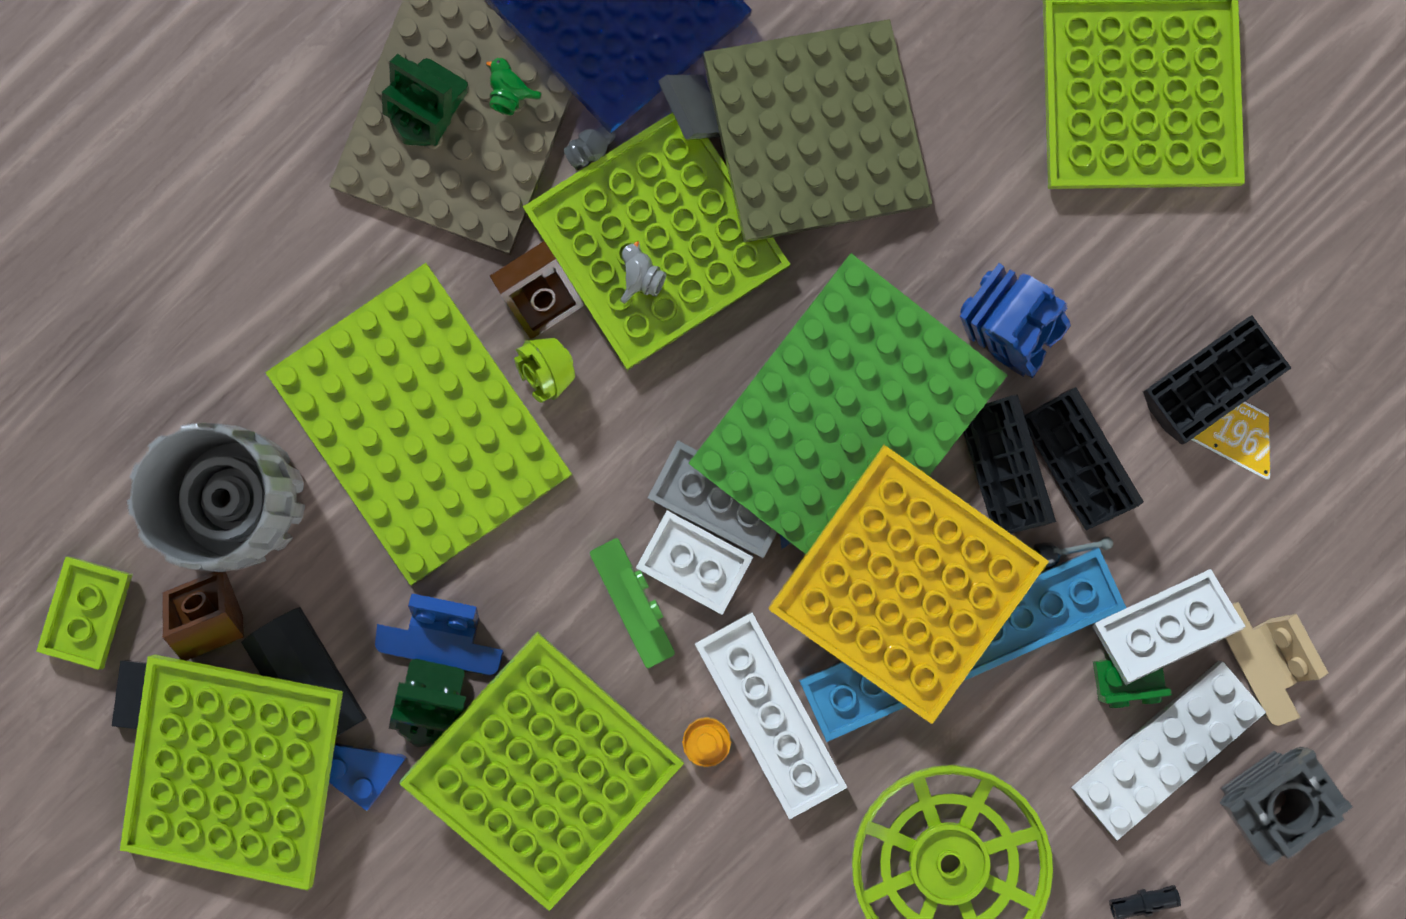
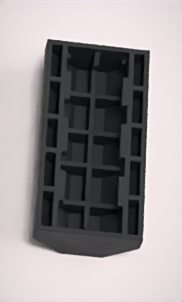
[1143,315,1291,444]
[1024,387,1144,531]
[963,394,1056,534]
[241,607,367,737]

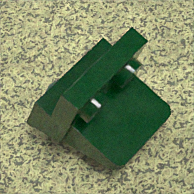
[382,54,468,146]
[388,659,466,747]

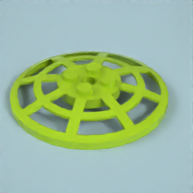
[851,765,1053,919]

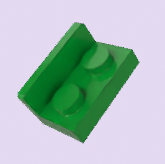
[1093,659,1172,708]

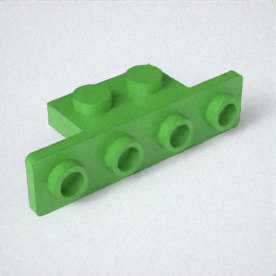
[590,538,675,668]

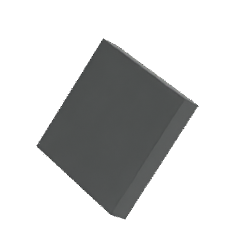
[659,75,720,140]

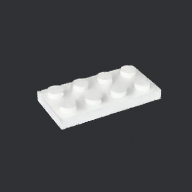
[1092,569,1246,685]

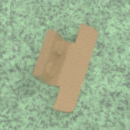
[1224,602,1328,726]

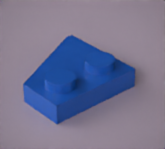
[329,743,407,811]

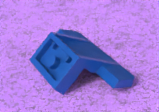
[375,593,504,675]

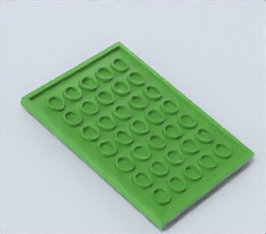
[688,253,1008,554]

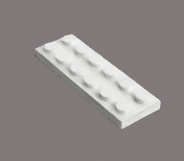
[695,612,847,820]
[1071,661,1266,841]

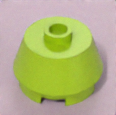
[514,338,575,403]

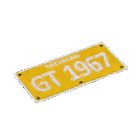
[1191,402,1270,479]

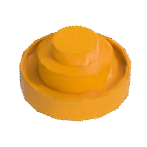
[682,717,731,767]

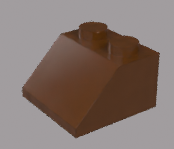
[490,241,585,339]
[162,571,244,661]

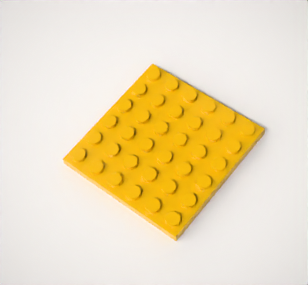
[768,445,1049,724]

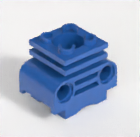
[960,263,1071,378]

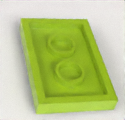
[36,557,133,670]

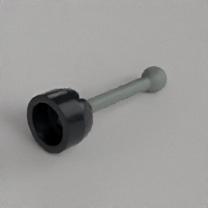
[1033,537,1113,569]

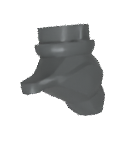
[564,124,616,170]

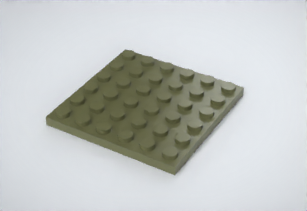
[702,19,933,243]

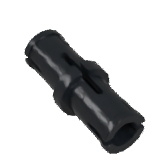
[1109,885,1181,919]

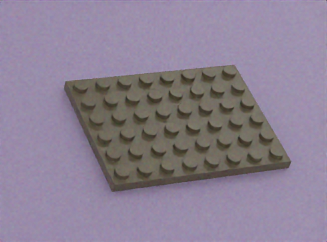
[329,0,602,256]

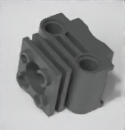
[1220,747,1353,866]

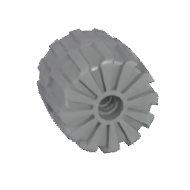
[127,423,305,572]

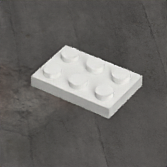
[636,511,753,615]

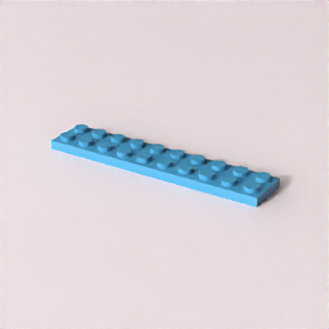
[799,548,1126,742]

